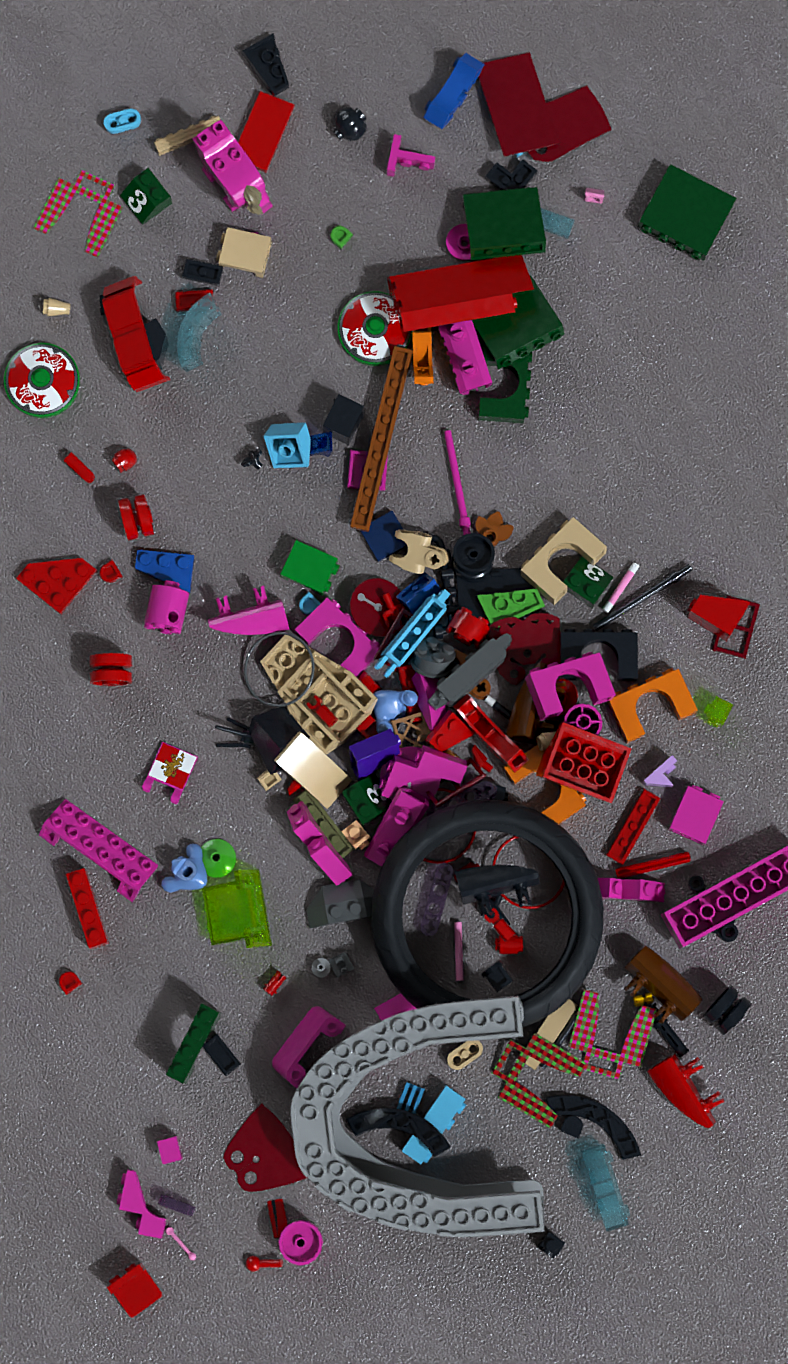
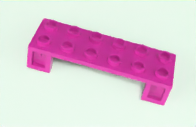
[39,799,158,902]

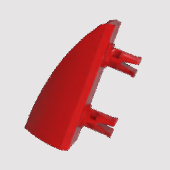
[647,1053,725,1128]

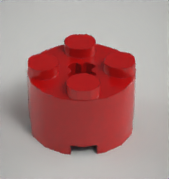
[446,607,490,649]

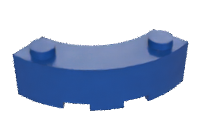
[423,53,485,129]

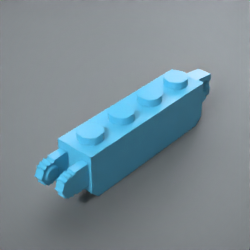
[374,589,450,678]

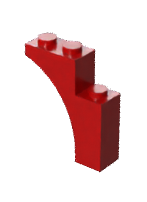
[453,694,529,773]

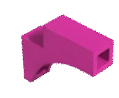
[379,745,468,798]
[287,801,352,886]

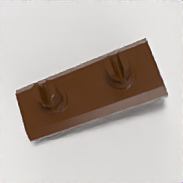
[506,662,566,745]

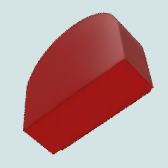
[100,560,123,583]
[59,971,83,995]

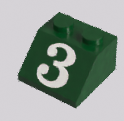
[120,168,172,225]
[563,556,614,608]
[342,774,392,827]

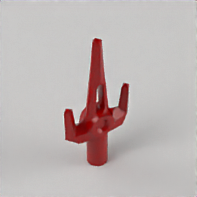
[382,592,408,629]

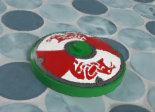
[338,291,412,366]
[4,343,80,418]

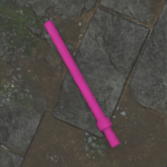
[444,430,471,535]

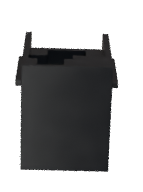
[323,394,364,445]

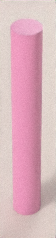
[454,922,464,981]

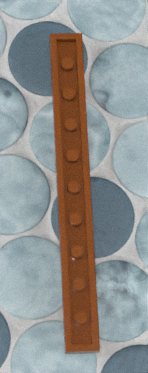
[350,346,413,532]

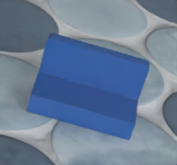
[396,572,441,614]

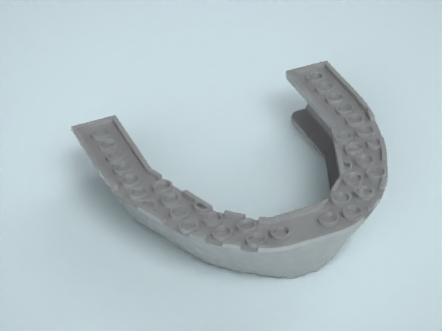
[291,996,544,1237]

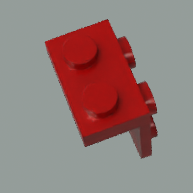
[107,1262,162,1318]

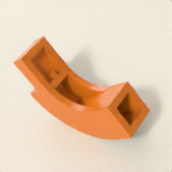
[412,327,434,385]

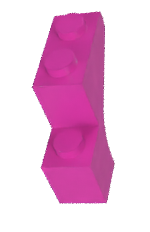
[597,878,665,902]
[117,1170,167,1239]

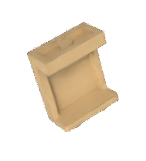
[216,227,272,278]

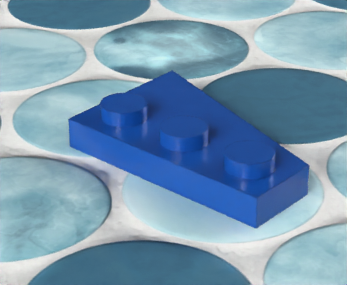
[135,550,194,593]

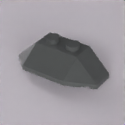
[306,880,374,929]

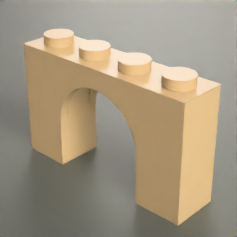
[521,517,607,605]

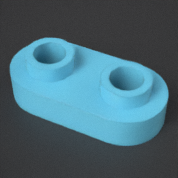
[104,109,141,134]

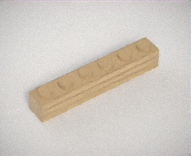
[154,116,220,156]

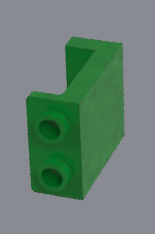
[280,540,340,596]

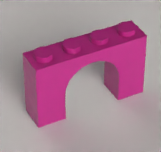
[295,598,381,678]
[525,652,616,721]

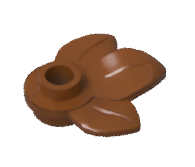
[475,511,514,547]

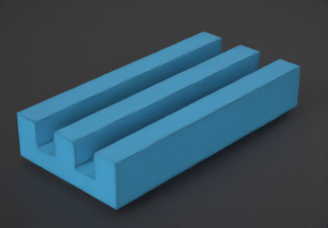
[396,1082,425,1114]

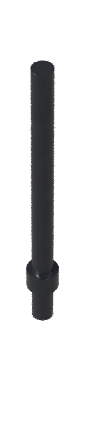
[593,564,692,631]

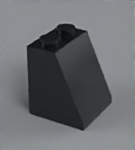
[248,707,310,774]

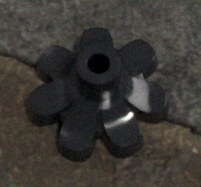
[241,448,263,470]

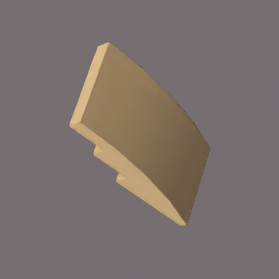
[274,731,352,809]

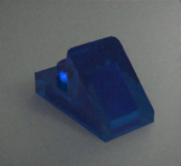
[310,432,332,457]

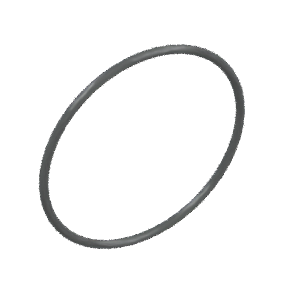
[244,631,315,707]

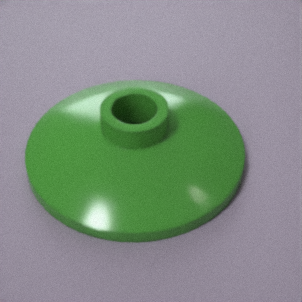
[201,839,236,878]

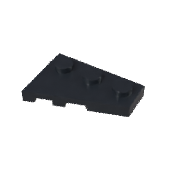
[242,33,289,97]

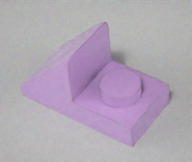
[642,755,677,787]

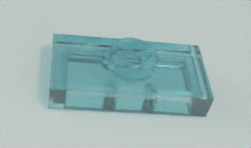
[541,209,575,239]

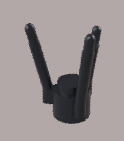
[215,718,255,749]

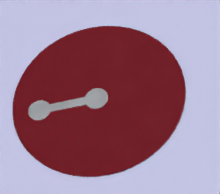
[350,578,407,637]

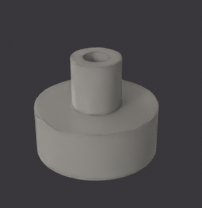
[311,958,331,978]

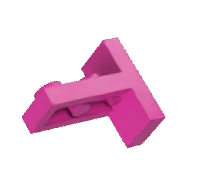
[387,134,435,177]

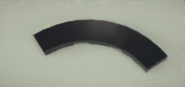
[546,1095,641,1160]
[346,1108,451,1157]

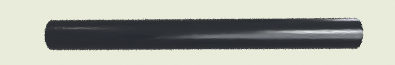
[538,1005,580,1070]

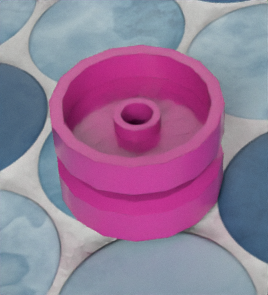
[279,1220,323,1265]

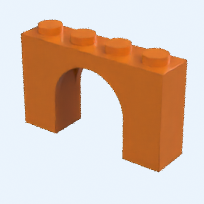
[607,668,698,744]
[503,745,587,824]

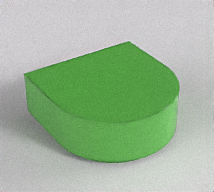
[330,226,353,249]

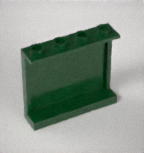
[638,164,737,261]
[463,187,546,260]
[472,275,564,369]

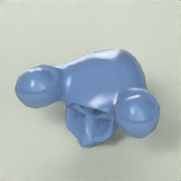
[373,690,418,734]
[161,843,208,893]

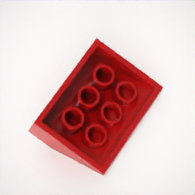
[536,722,632,803]

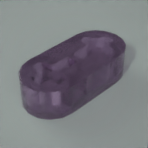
[158,1194,196,1217]

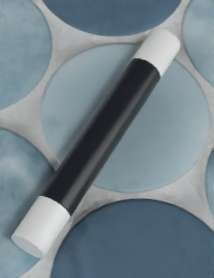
[484,695,512,720]

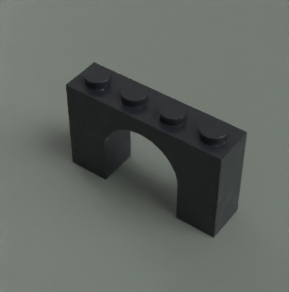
[560,629,638,681]

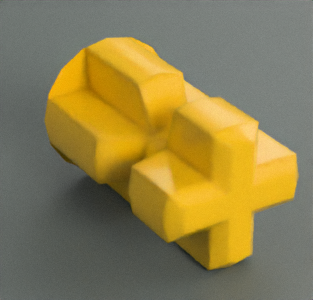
[633,993,654,1007]

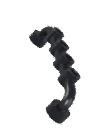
[420,531,459,639]

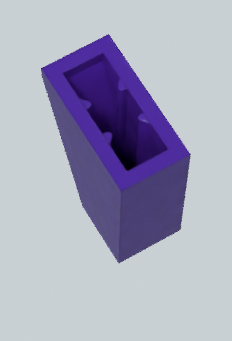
[349,728,401,781]

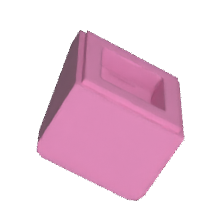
[584,188,604,204]

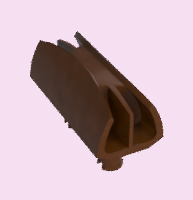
[624,946,703,1024]

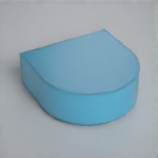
[299,591,321,615]

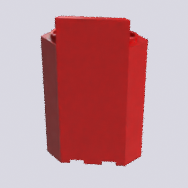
[387,255,534,332]

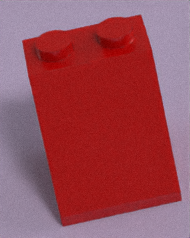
[687,595,750,642]

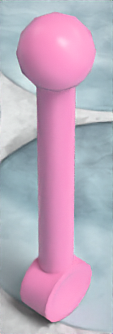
[166,1227,196,1260]

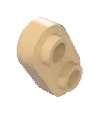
[447,1040,483,1070]

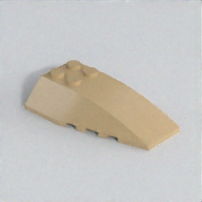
[260,635,378,755]

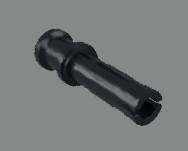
[648,1002,689,1058]

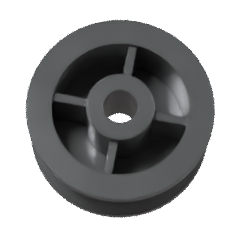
[411,637,456,678]

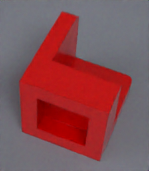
[356,715,378,739]

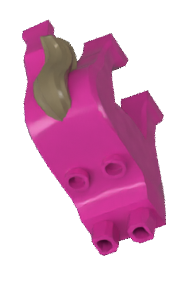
[193,120,273,215]

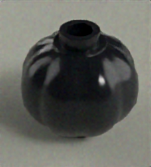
[333,107,367,141]

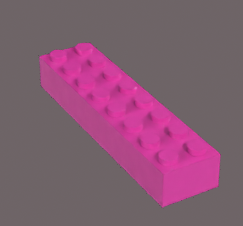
[661,846,788,949]

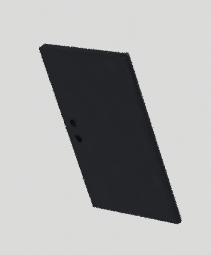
[457,568,539,619]

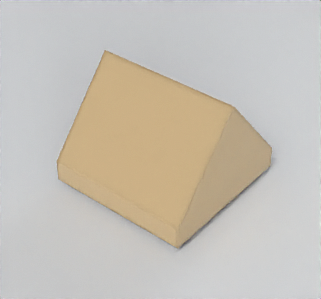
[256,770,282,791]

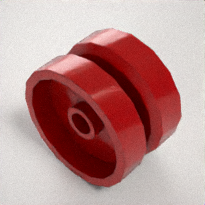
[118,494,154,541]
[90,653,132,686]

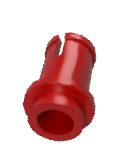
[263,971,287,996]

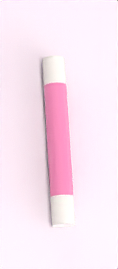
[602,562,640,613]

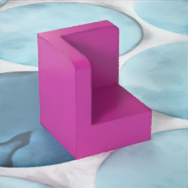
[157,1136,183,1164]

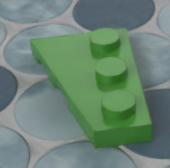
[477,589,545,630]

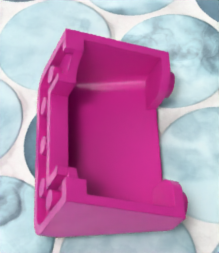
[272,1006,346,1088]

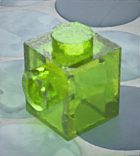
[703,696,733,728]

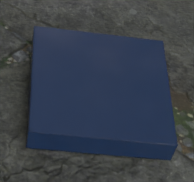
[360,511,407,562]

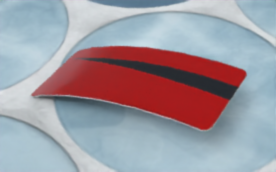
[267,1199,287,1238]

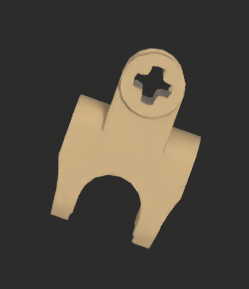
[389,529,449,574]

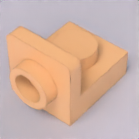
[341,820,371,850]

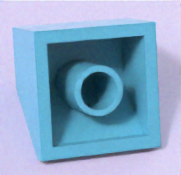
[264,422,311,468]

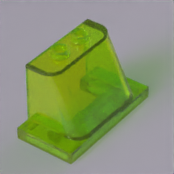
[202,869,272,948]

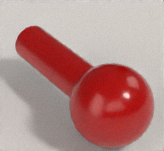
[245,1256,283,1272]

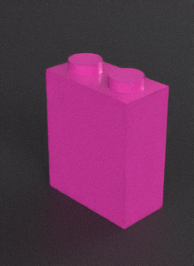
[668,785,724,845]

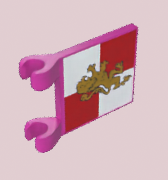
[142,742,198,804]

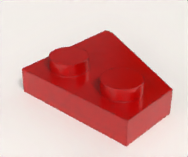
[425,710,474,752]

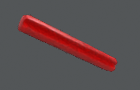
[615,852,691,879]

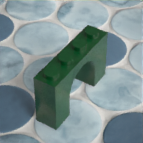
[478,344,532,423]
[166,1004,222,1084]

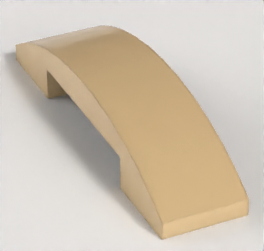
[525,999,578,1070]

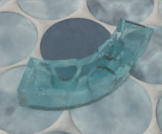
[177,293,222,372]
[581,1144,630,1232]

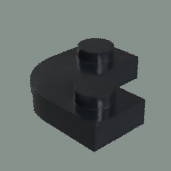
[485,160,538,191]

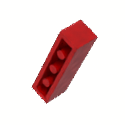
[66,868,109,949]

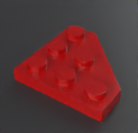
[16,558,97,615]

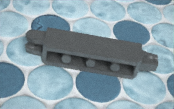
[428,633,512,711]

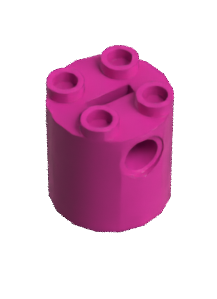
[144,580,189,635]
[562,704,602,735]

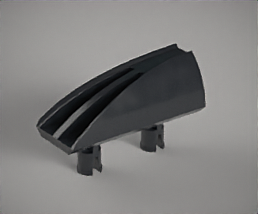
[455,865,540,917]

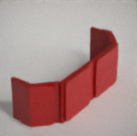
[102,276,170,392]

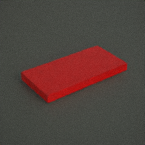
[238,91,295,173]

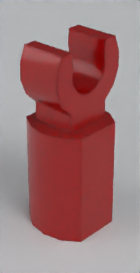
[306,695,338,728]
[484,908,515,942]

